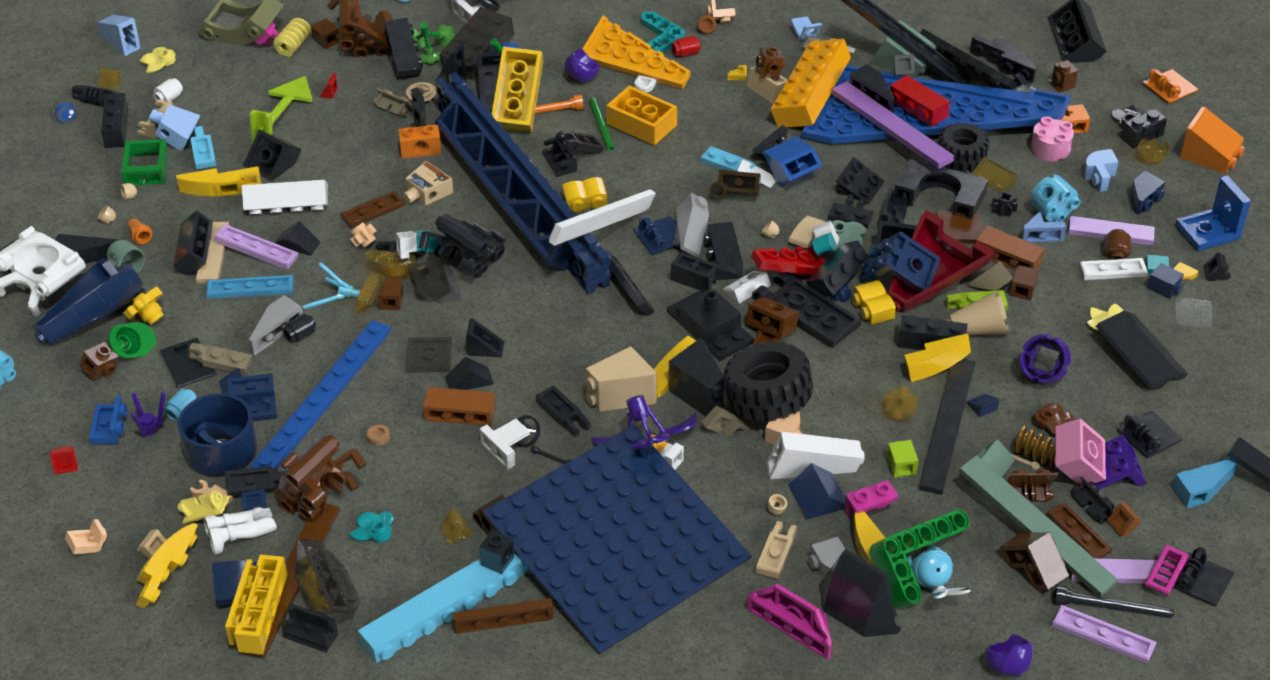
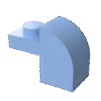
[1084,149,1118,192]

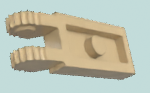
[756,521,797,579]

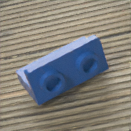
[89,396,127,444]

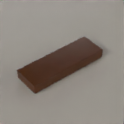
[340,191,405,229]
[1046,502,1112,559]

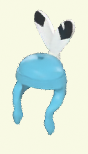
[906,545,970,599]

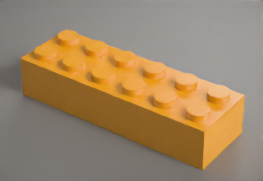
[771,38,851,127]

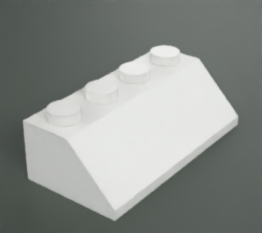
[242,180,328,215]

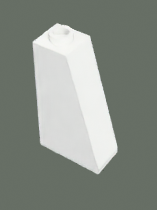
[767,432,864,479]

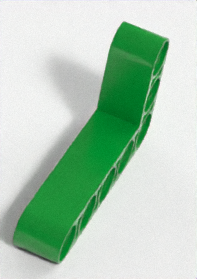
[869,509,969,610]

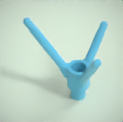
[302,262,361,309]

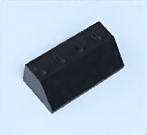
[1048,0,1107,63]

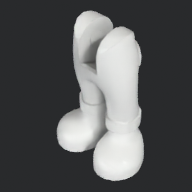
[203,507,277,556]

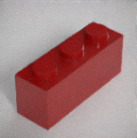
[890,75,950,127]

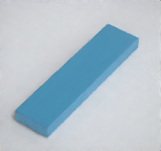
[206,275,294,299]

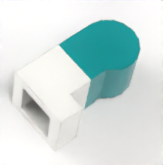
[812,221,839,256]
[396,230,438,259]

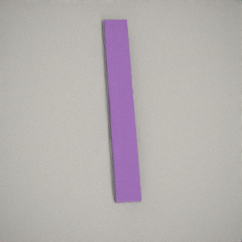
[832,81,954,169]

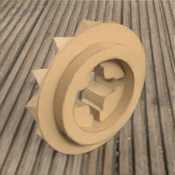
[406,82,437,103]

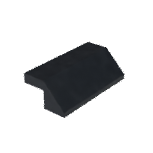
[1095,311,1188,390]

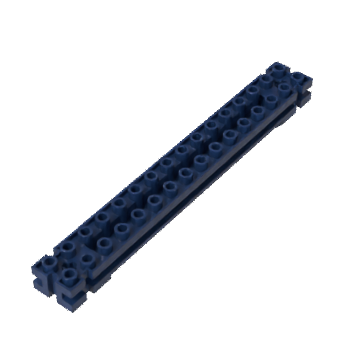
[435,72,611,295]

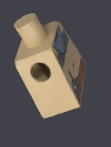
[402,161,453,205]

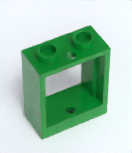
[121,139,169,186]

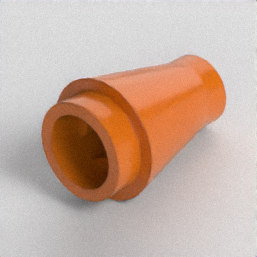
[128,219,152,244]

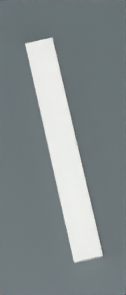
[549,190,656,246]

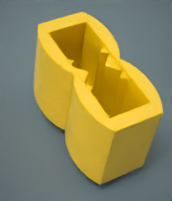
[562,177,607,212]
[851,280,896,325]

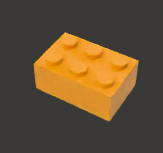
[606,85,677,146]

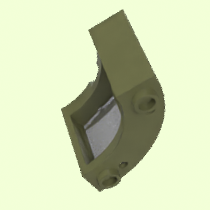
[198,0,284,45]

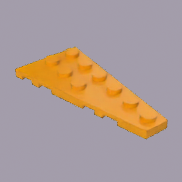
[582,15,691,90]

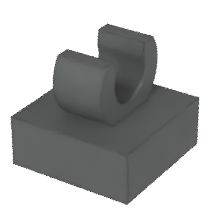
[894,54,915,75]

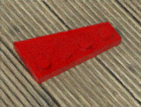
[750,246,826,275]

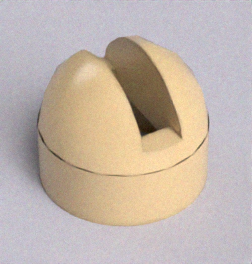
[120,183,137,200]
[97,205,116,224]
[761,220,780,238]
[767,494,787,515]

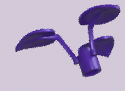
[592,395,697,449]

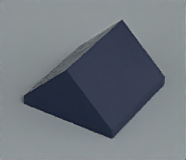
[788,463,845,520]

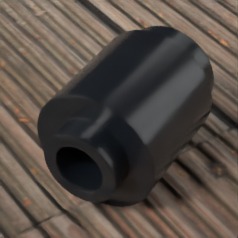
[282,313,316,343]

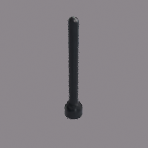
[1054,585,1175,618]

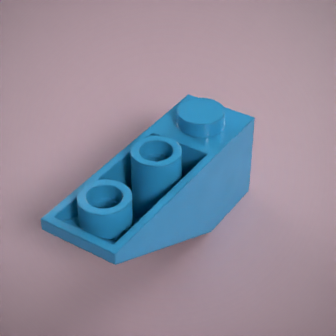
[1173,459,1239,508]

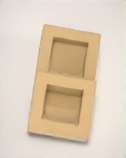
[788,215,826,248]

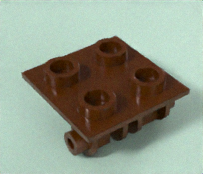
[1006,470,1058,502]

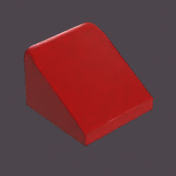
[320,73,338,99]

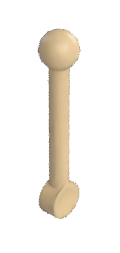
[1012,454,1040,470]

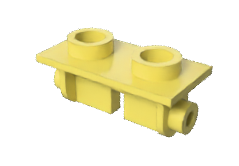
[178,491,229,524]

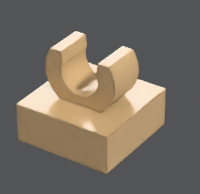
[137,529,166,559]

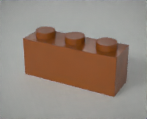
[976,226,1045,271]
[423,387,496,426]

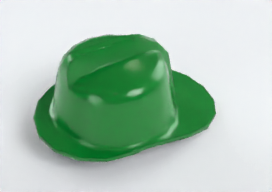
[107,322,156,358]

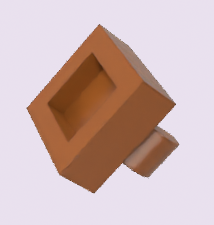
[1107,503,1141,536]

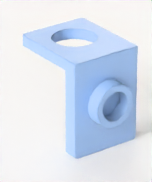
[790,17,822,41]

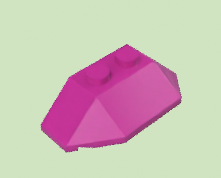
[747,583,832,660]

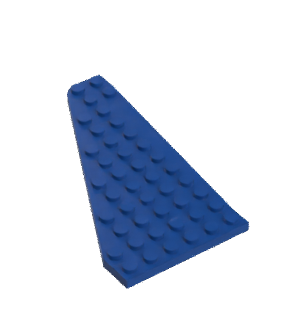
[802,65,1071,144]

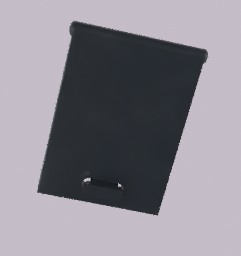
[160,337,217,388]

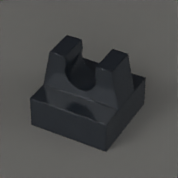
[1204,252,1231,281]

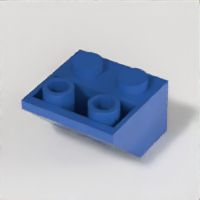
[762,136,823,187]

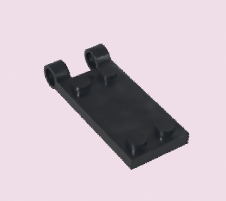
[752,272,861,348]

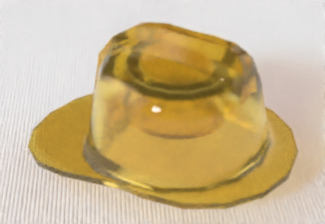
[365,250,416,279]

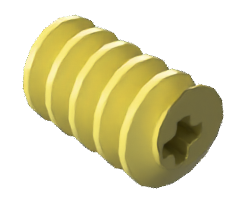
[273,18,312,57]

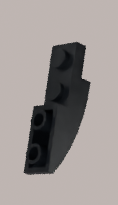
[970,34,1036,83]

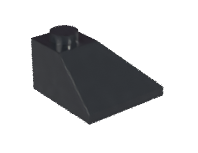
[243,129,302,181]

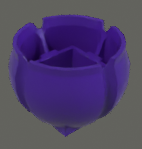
[1019,334,1071,385]

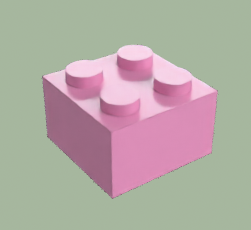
[1054,419,1106,486]

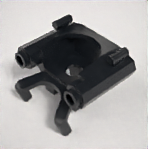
[418,214,506,278]

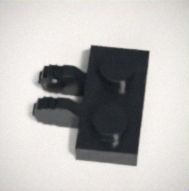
[828,194,874,229]

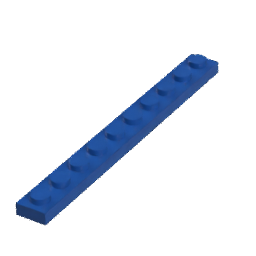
[249,320,391,468]

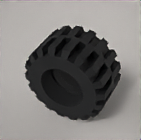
[938,123,989,173]

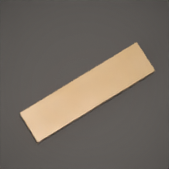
[196,222,230,284]

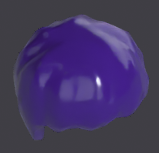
[564,48,600,83]
[985,634,1033,677]

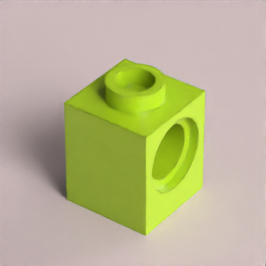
[887,440,918,478]

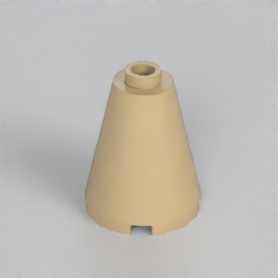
[946,291,1009,335]

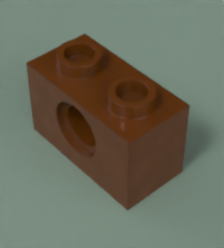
[746,297,799,338]

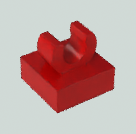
[50,446,78,474]

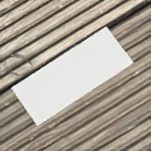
[737,160,777,188]

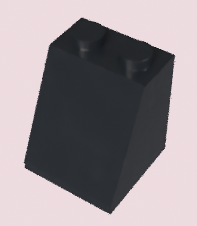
[669,338,724,417]

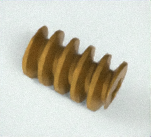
[1014,425,1056,469]

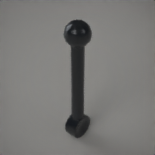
[531,445,571,464]

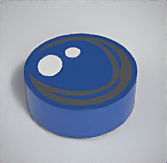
[55,103,76,123]

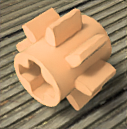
[350,222,376,248]

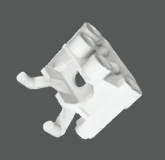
[0,226,86,317]

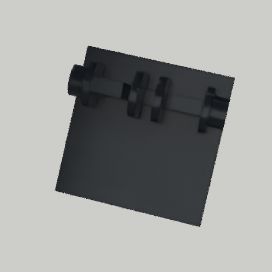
[836,157,885,205]
[1117,411,1183,458]
[1174,547,1235,606]

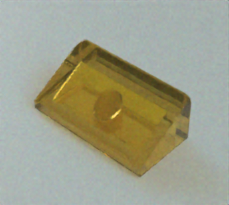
[971,157,1017,193]
[354,271,385,314]

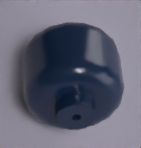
[830,285,852,303]

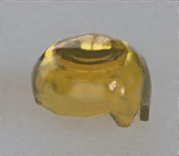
[1137,138,1171,164]

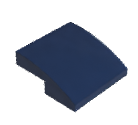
[227,373,277,422]
[212,561,257,607]

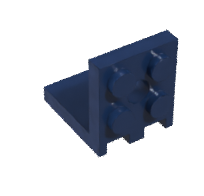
[859,231,940,293]

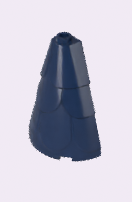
[32,258,146,345]

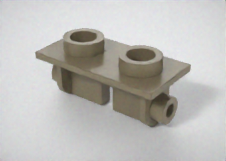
[373,88,413,117]

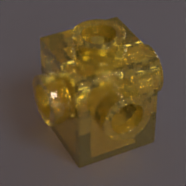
[883,386,920,420]

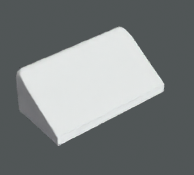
[722,271,771,303]

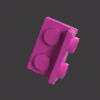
[844,480,898,518]

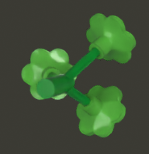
[412,22,455,64]

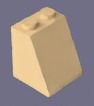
[585,346,657,412]

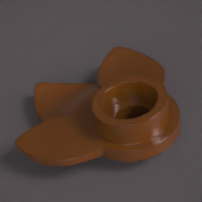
[1034,403,1076,436]

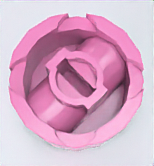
[1031,117,1074,162]

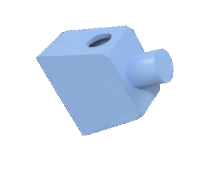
[148,105,200,151]

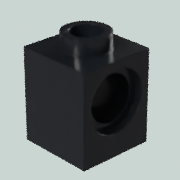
[479,530,514,574]

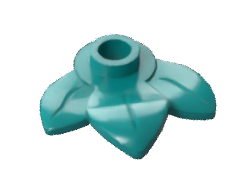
[349,511,394,543]

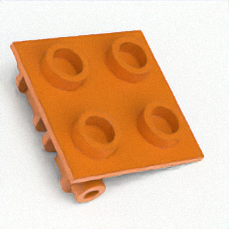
[1143,69,1198,103]

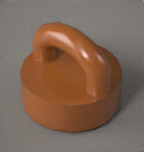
[697,15,716,34]

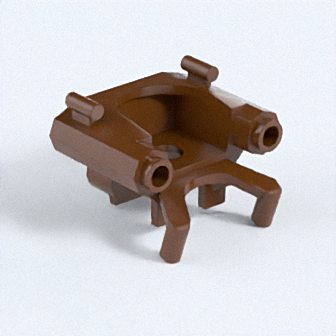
[327,0,392,57]
[273,435,366,521]

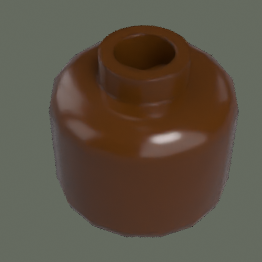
[1104,229,1131,260]

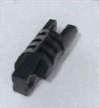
[72,85,119,106]

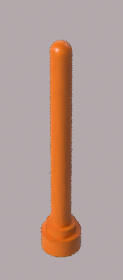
[535,95,584,114]

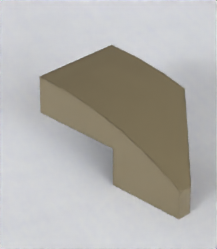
[968,261,1013,291]
[702,406,750,437]

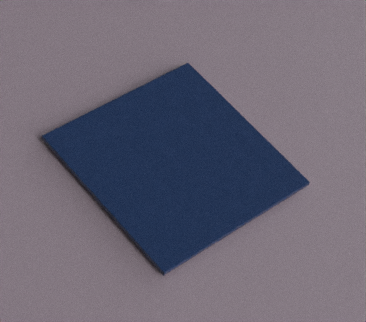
[482,425,752,654]

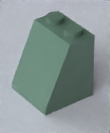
[869,20,937,77]

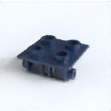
[633,216,680,255]

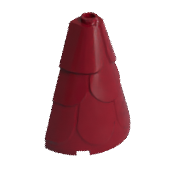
[888,210,995,312]

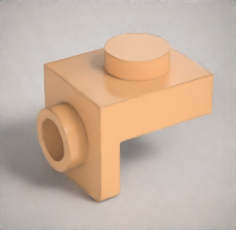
[707,0,735,23]
[65,519,107,554]

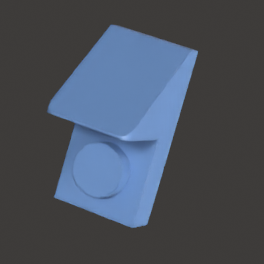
[1022,212,1066,242]

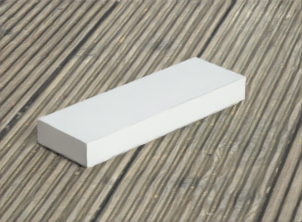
[1079,258,1148,280]

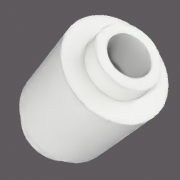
[153,78,183,102]

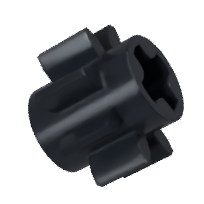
[992,191,1018,216]

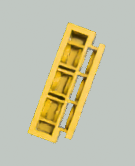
[225,555,287,655]

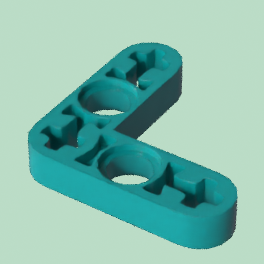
[641,11,685,54]

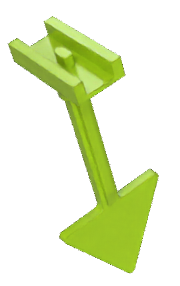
[250,76,312,144]

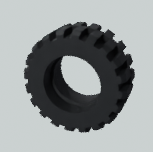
[724,341,814,422]

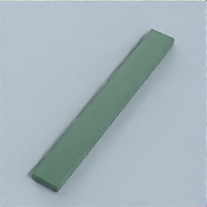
[959,455,1118,597]

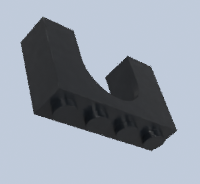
[895,158,988,220]

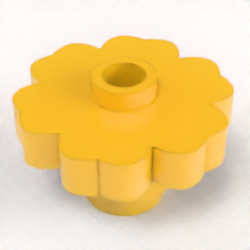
[123,287,164,326]

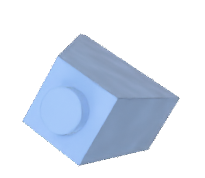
[97,15,141,56]

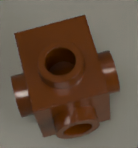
[755,47,785,78]
[79,342,119,381]

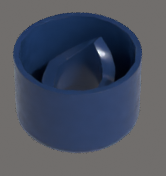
[178,393,257,477]

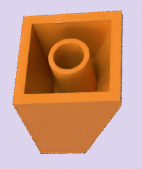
[1180,107,1245,174]

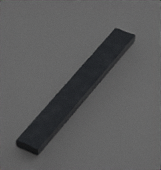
[841,0,970,84]
[919,359,976,495]

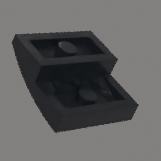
[411,87,427,127]

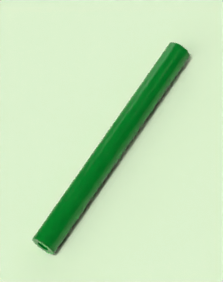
[589,97,615,151]

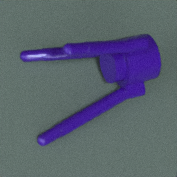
[131,391,166,437]

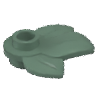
[832,220,867,249]

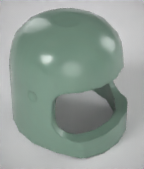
[106,240,145,273]

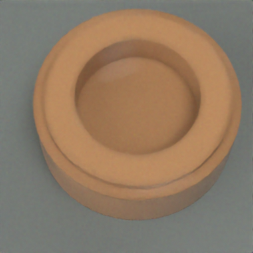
[367,425,390,446]

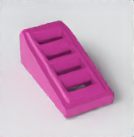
[1145,544,1189,596]

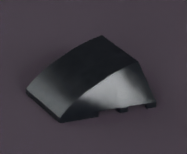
[819,549,901,637]

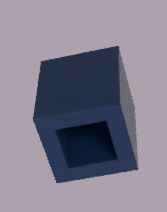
[1147,263,1184,299]

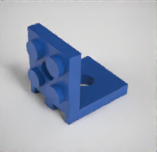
[1175,175,1251,251]

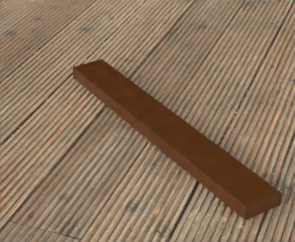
[241,503,340,659]

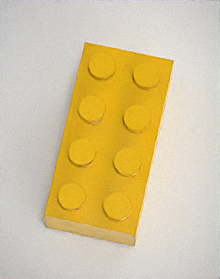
[492,47,544,133]

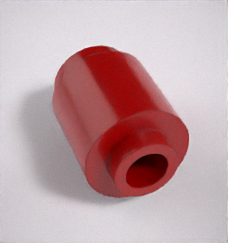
[671,35,701,58]

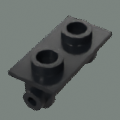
[1071,477,1115,524]

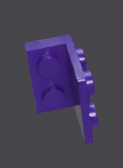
[1094,435,1147,490]

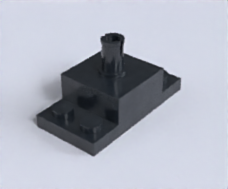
[667,289,754,362]

